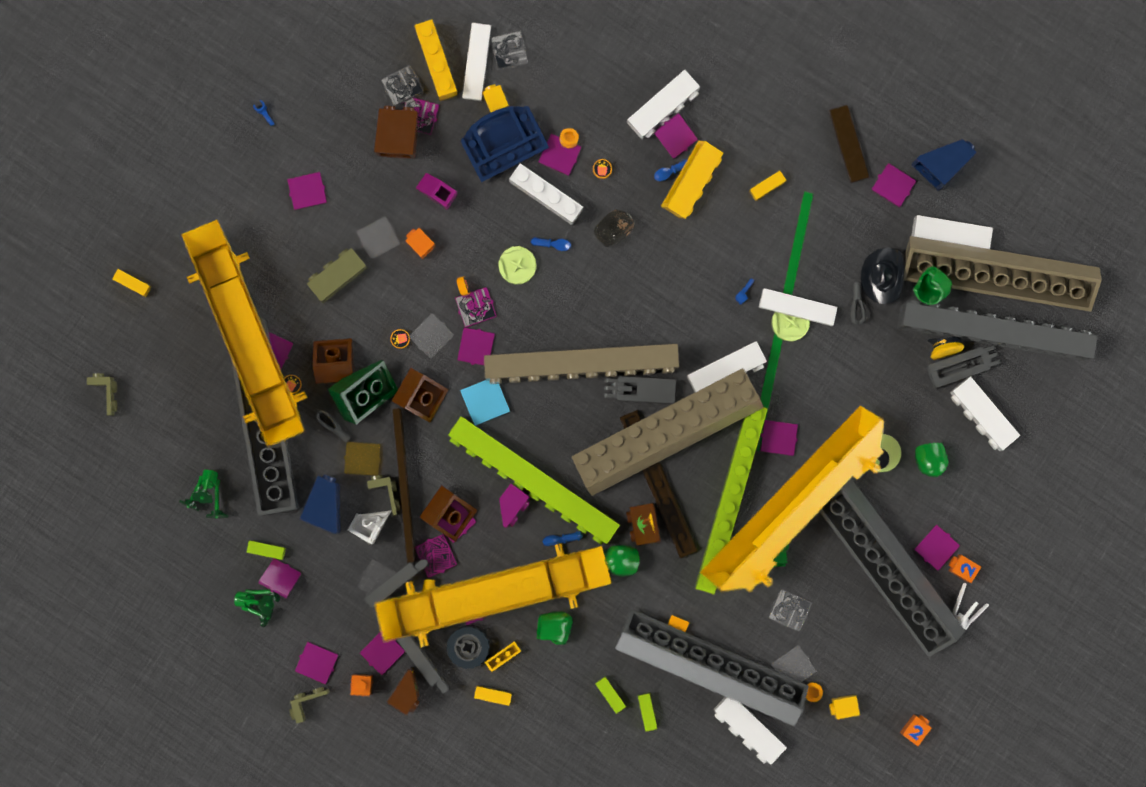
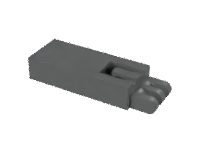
[926,345,1001,389]
[604,376,676,404]
[364,560,429,609]
[397,636,449,693]

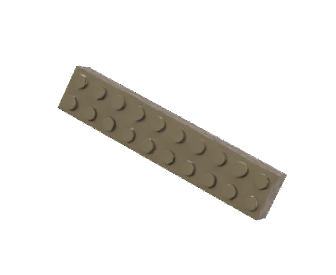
[903,236,1102,312]
[484,344,679,384]
[571,368,764,496]

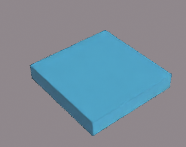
[460,380,510,426]

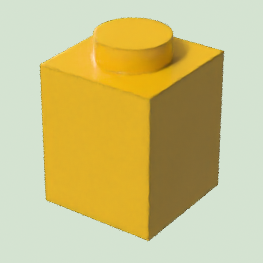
[482,84,509,113]
[829,694,860,719]

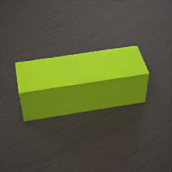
[247,540,286,560]
[595,676,626,714]
[637,693,657,732]

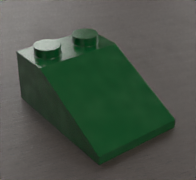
[328,360,398,424]

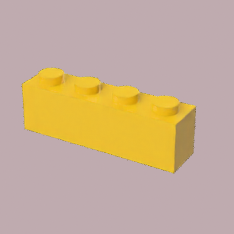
[414,19,458,101]
[661,141,723,219]

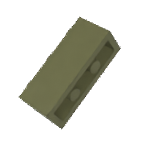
[307,248,367,303]

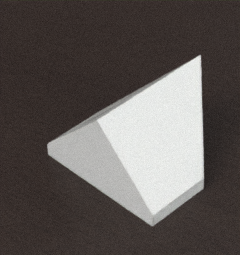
[348,510,392,544]

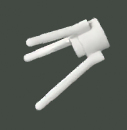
[952,583,989,630]

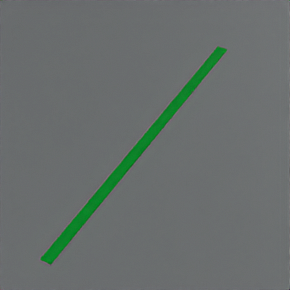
[756,192,814,451]

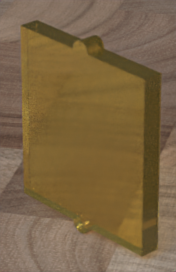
[344,442,381,476]

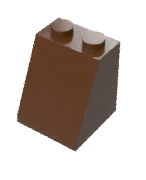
[374,106,418,159]

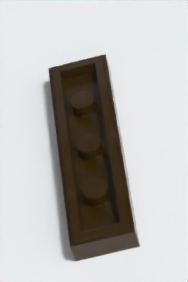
[829,105,869,183]

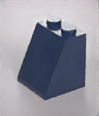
[911,139,977,190]
[300,474,341,534]

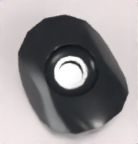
[861,247,905,304]

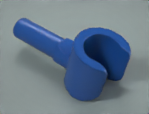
[253,100,275,126]
[735,278,754,305]

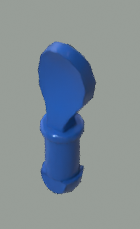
[654,159,688,182]
[531,237,571,251]
[542,531,583,546]

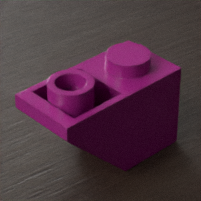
[415,173,458,210]
[499,484,530,528]

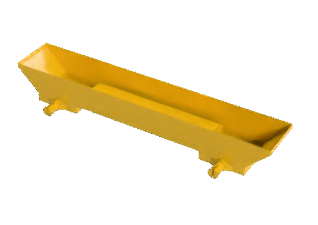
[181,220,307,446]
[700,405,884,592]
[375,543,612,647]

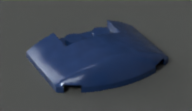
[460,106,549,182]

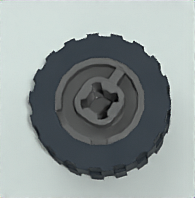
[447,626,490,669]

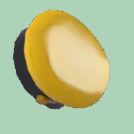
[927,337,965,360]

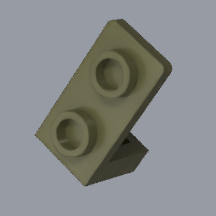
[87,373,117,416]
[367,475,401,516]
[289,687,330,724]

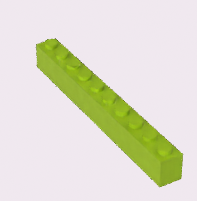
[695,407,768,594]
[448,417,620,545]

